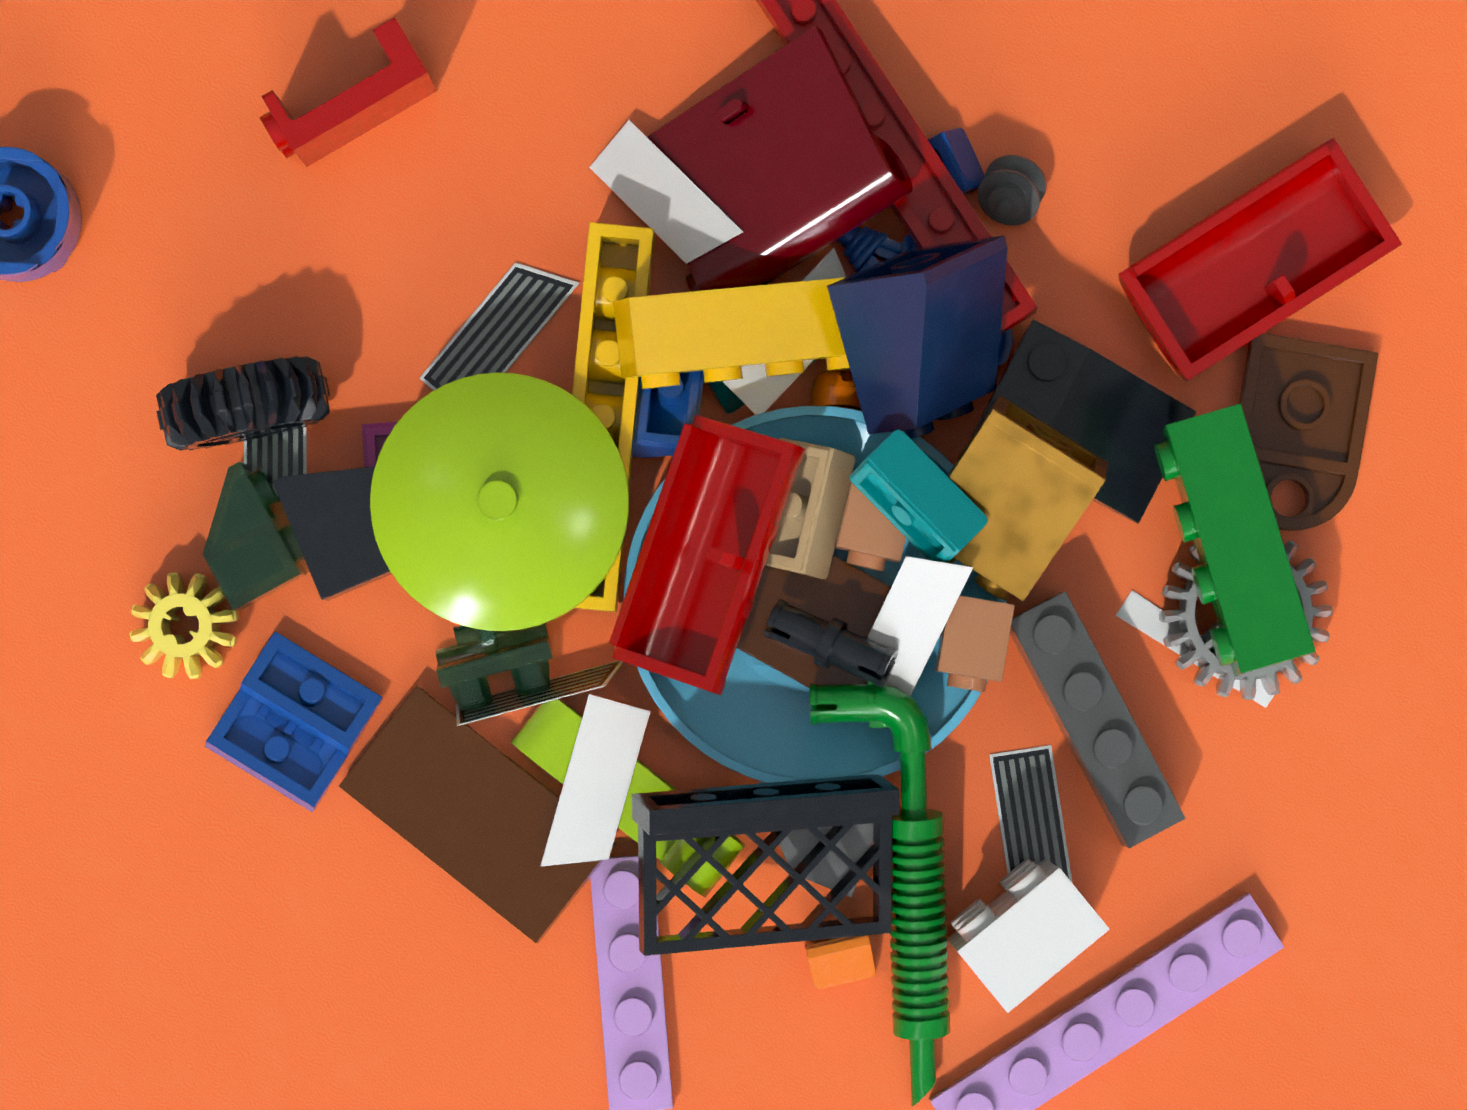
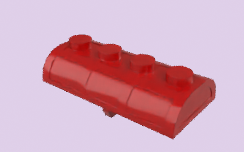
[1118,137,1402,381]
[609,415,806,696]

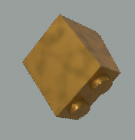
[947,394,1108,601]

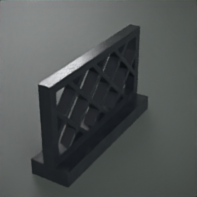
[632,775,900,956]

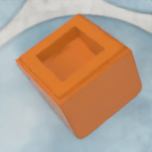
[805,935,876,989]

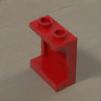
[259,17,436,167]

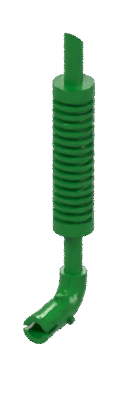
[810,681,950,1107]

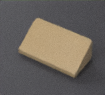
[765,438,855,579]

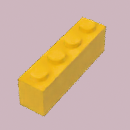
[613,277,850,389]

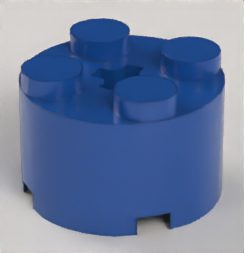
[0,147,82,282]

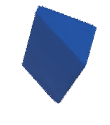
[632,371,704,458]

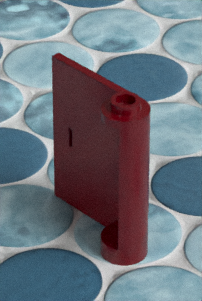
[647,26,913,292]

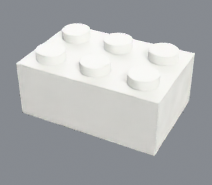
[947,858,1110,1013]

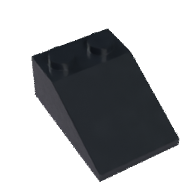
[970,319,1196,524]

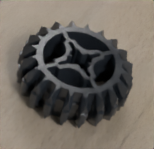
[156,356,330,451]

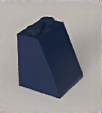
[827,236,1008,439]

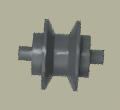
[978,155,1047,226]

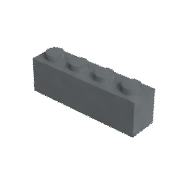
[1010,591,1186,848]

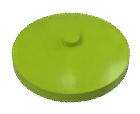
[370,372,629,631]

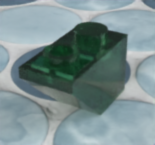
[203,462,307,611]

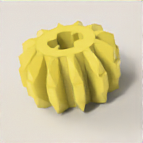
[130,572,239,679]

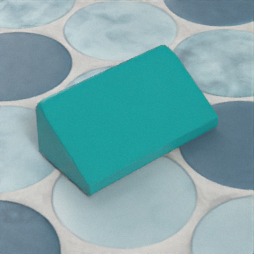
[849,429,988,563]

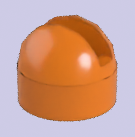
[811,369,862,411]

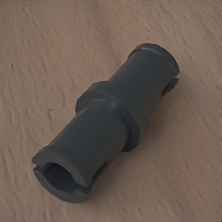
[764,599,898,688]

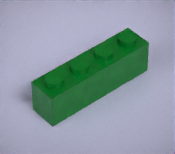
[1154,403,1316,677]

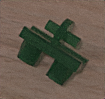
[435,623,553,712]

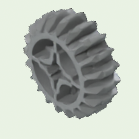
[1159,541,1332,700]

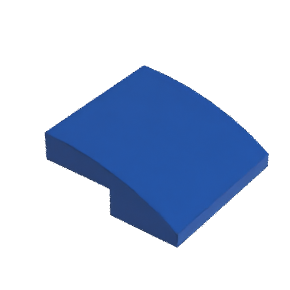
[205,632,383,813]

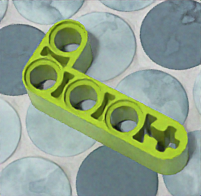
[511,699,745,898]

